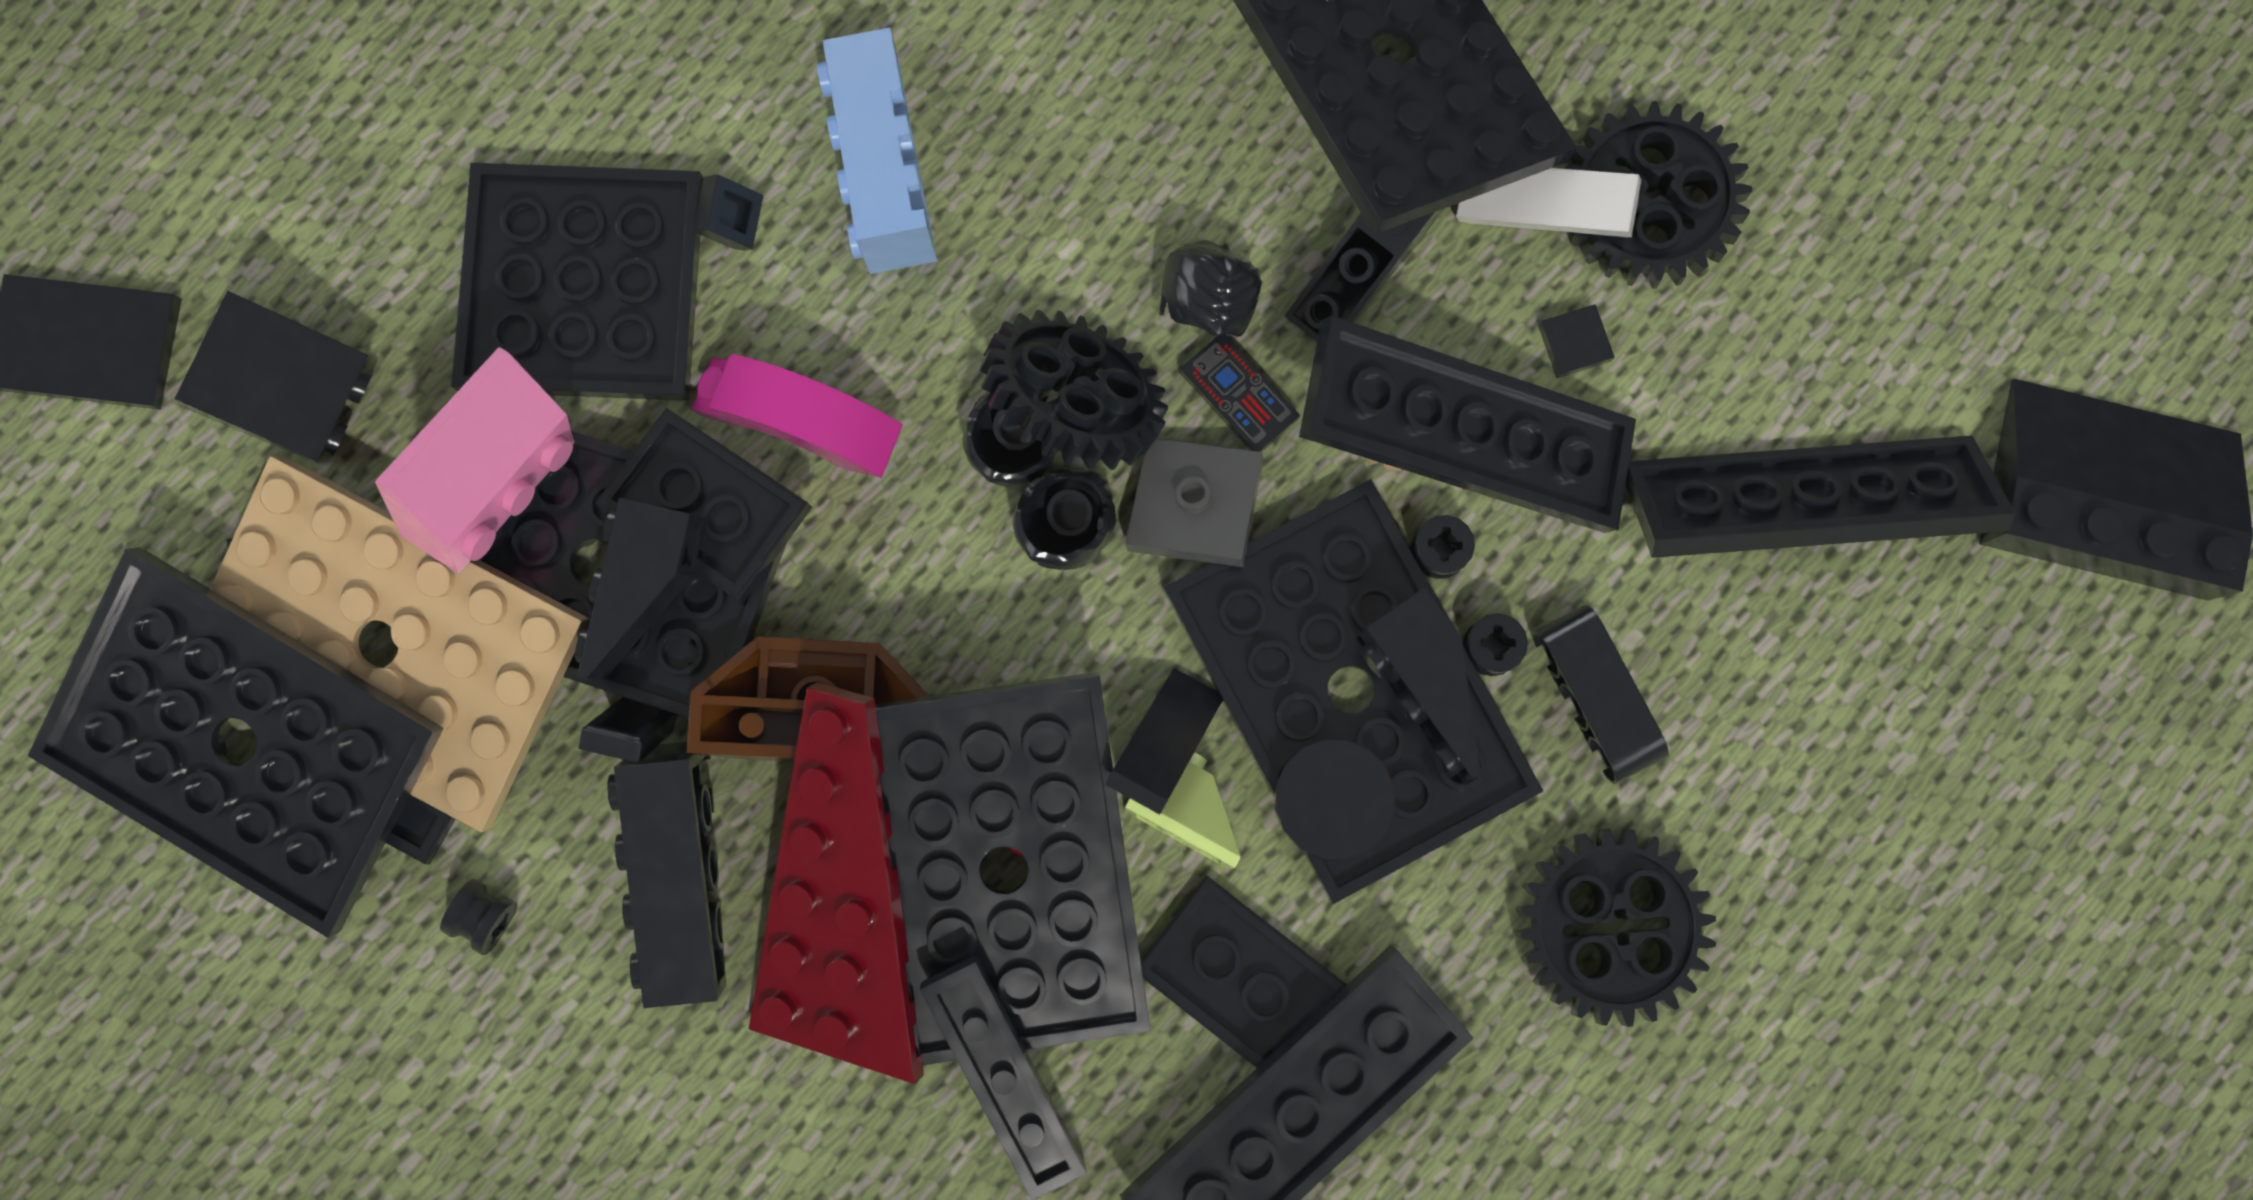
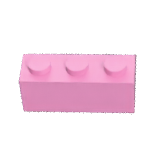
[375,347,574,574]

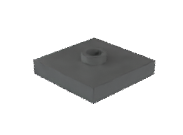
[1125,439,1263,567]

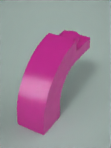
[690,354,903,478]

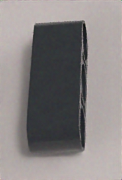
[1532,605,1669,784]

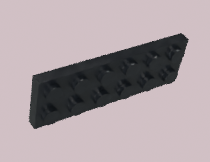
[1299,316,1636,533]
[1626,435,2015,558]
[1120,945,1473,1200]

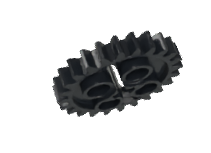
[1565,101,1752,289]
[980,310,1168,470]
[1515,828,1716,1027]

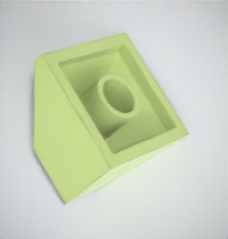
[1125,752,1241,869]

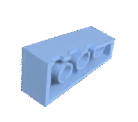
[816,28,937,274]

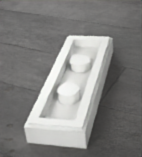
[1456,168,1641,238]

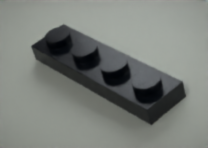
[920,955,1087,1200]

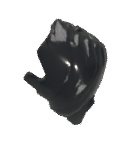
[1159,240,1262,337]
[962,391,1058,486]
[1013,468,1116,570]

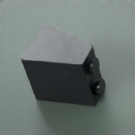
[174,291,373,463]

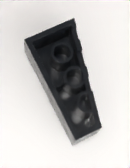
[607,742,726,1008]

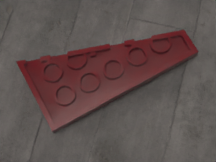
[748,682,924,1084]

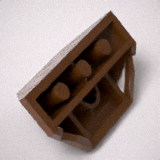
[687,636,930,762]

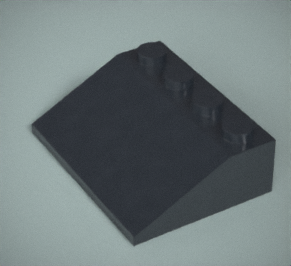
[1979,379,2253,601]

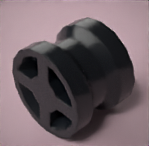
[1410,515,1475,579]
[1462,613,1528,677]
[440,879,518,955]

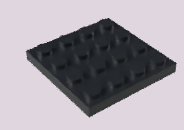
[451,163,704,401]

